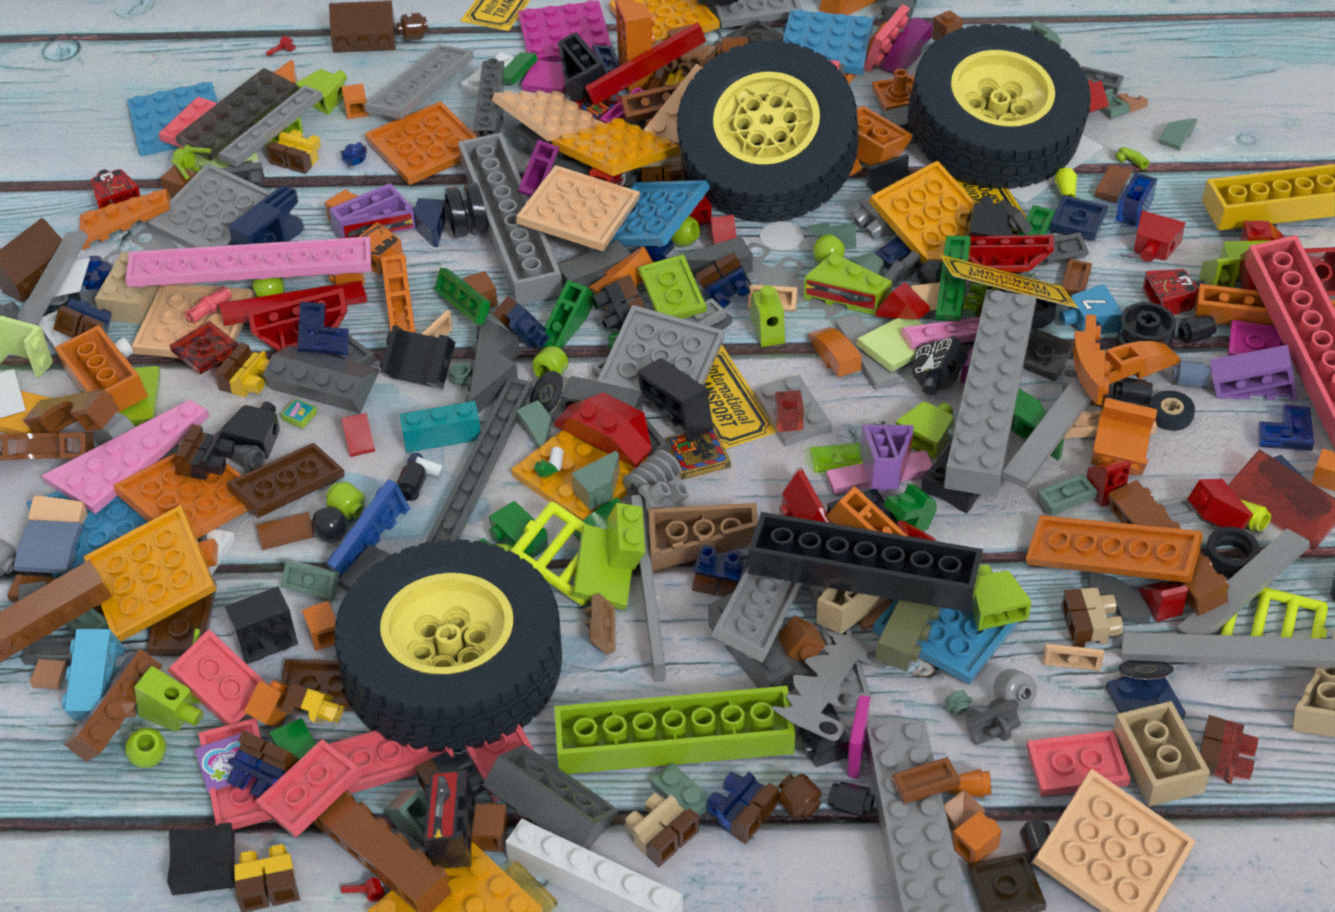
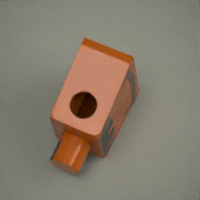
[359,222,406,274]

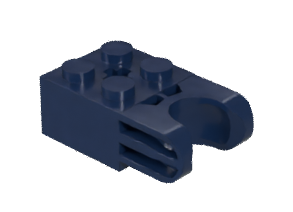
[228,186,304,245]

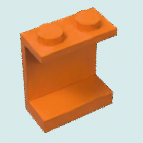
[1090,398,1157,475]

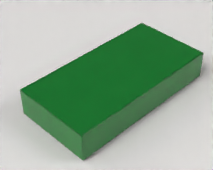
[504,52,538,85]

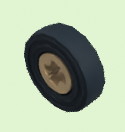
[1148,390,1195,431]

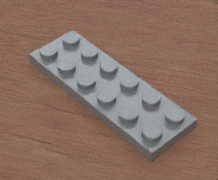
[365,44,474,119]
[711,567,802,663]

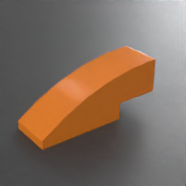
[589,246,653,309]
[807,327,862,377]

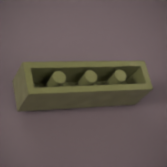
[875,600,942,672]

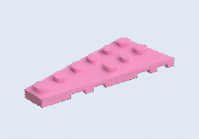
[41,400,210,514]

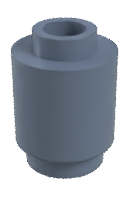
[1172,360,1211,388]

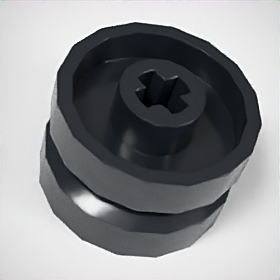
[444,182,488,239]
[1116,302,1176,349]

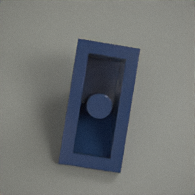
[413,198,447,247]

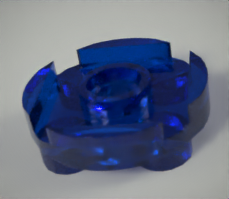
[82,256,113,290]

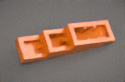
[381,254,416,333]

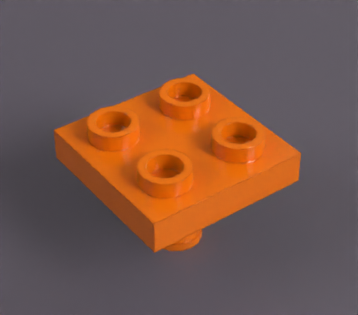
[872,69,914,111]

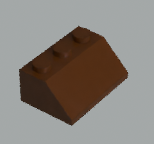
[329,0,397,53]
[0,218,62,303]

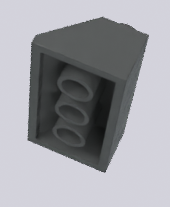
[263,345,380,413]
[708,593,817,692]
[483,744,620,849]

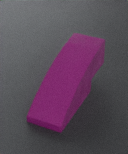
[881,17,933,74]
[518,139,559,197]

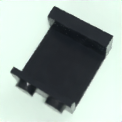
[866,154,911,194]
[380,325,456,390]

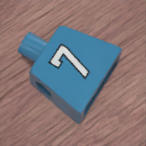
[1059,284,1123,334]

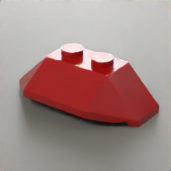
[969,235,1054,274]
[248,288,348,351]
[554,392,652,468]
[779,467,833,524]

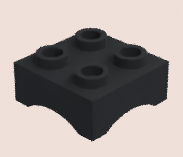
[921,446,980,514]
[167,822,235,896]

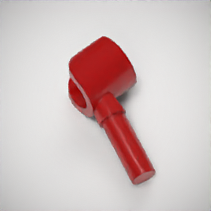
[266,36,296,56]
[341,878,385,902]

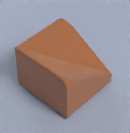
[944,790,985,831]

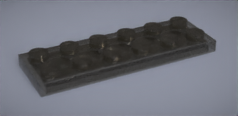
[175,68,298,161]

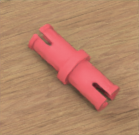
[185,286,232,324]

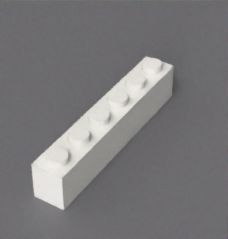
[506,819,684,912]

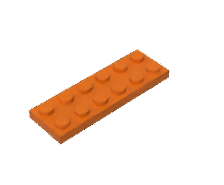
[1026,515,1203,583]

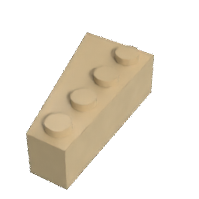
[816,588,889,634]
[1293,634,1335,738]

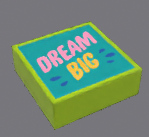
[281,399,317,429]

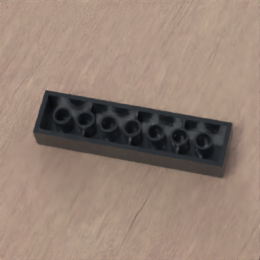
[748,512,983,613]

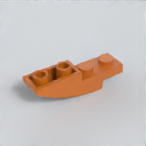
[1073,314,1110,405]
[1104,341,1181,384]

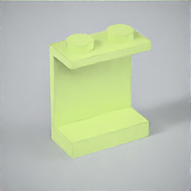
[0,316,53,378]

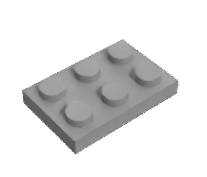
[753,375,832,446]

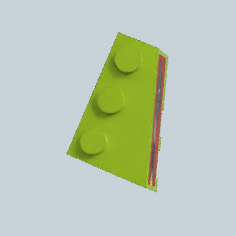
[804,253,892,316]

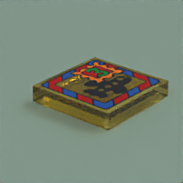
[665,426,731,480]

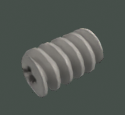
[623,450,681,502]

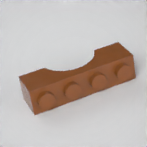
[23,389,119,433]
[0,432,94,460]
[64,648,162,762]

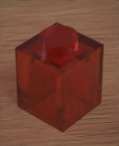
[775,390,804,432]

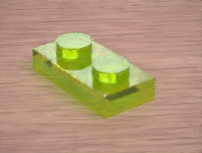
[810,442,863,473]

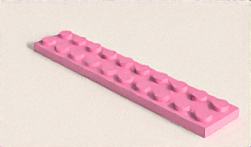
[126,237,371,287]

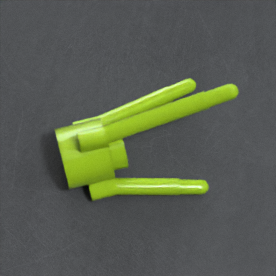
[171,145,211,180]

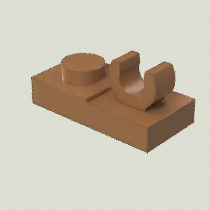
[584,593,615,655]

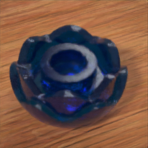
[340,142,367,166]

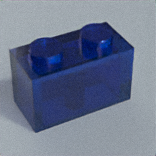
[1116,172,1157,227]

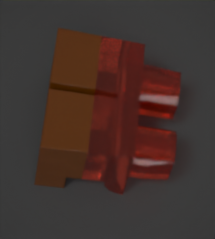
[1200,715,1259,784]

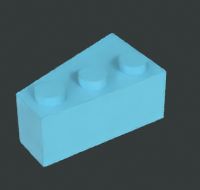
[62,629,126,720]

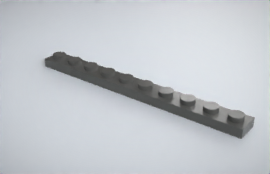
[425,377,533,543]

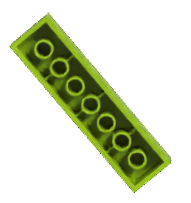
[554,686,795,774]

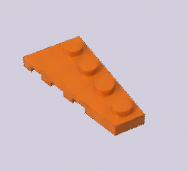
[80,189,170,250]

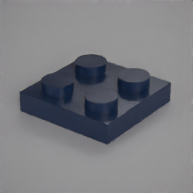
[1049,195,1108,241]
[1106,676,1186,719]

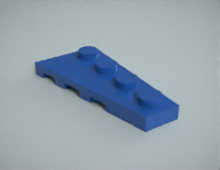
[327,479,410,578]

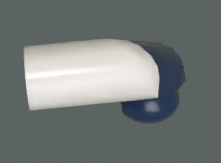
[407,452,442,477]

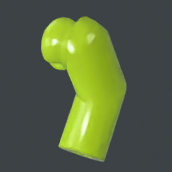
[1115,146,1150,170]

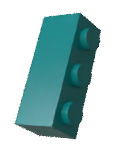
[399,401,481,453]

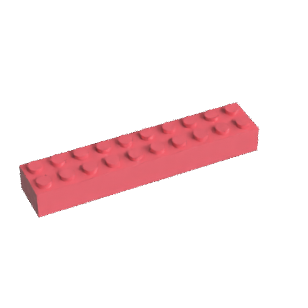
[1245,235,1335,449]

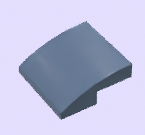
[14,520,83,574]

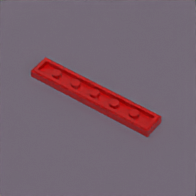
[585,22,707,106]
[219,280,367,326]

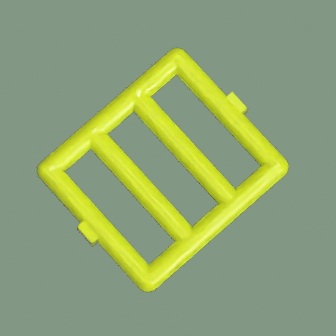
[510,502,589,606]
[1220,587,1328,639]

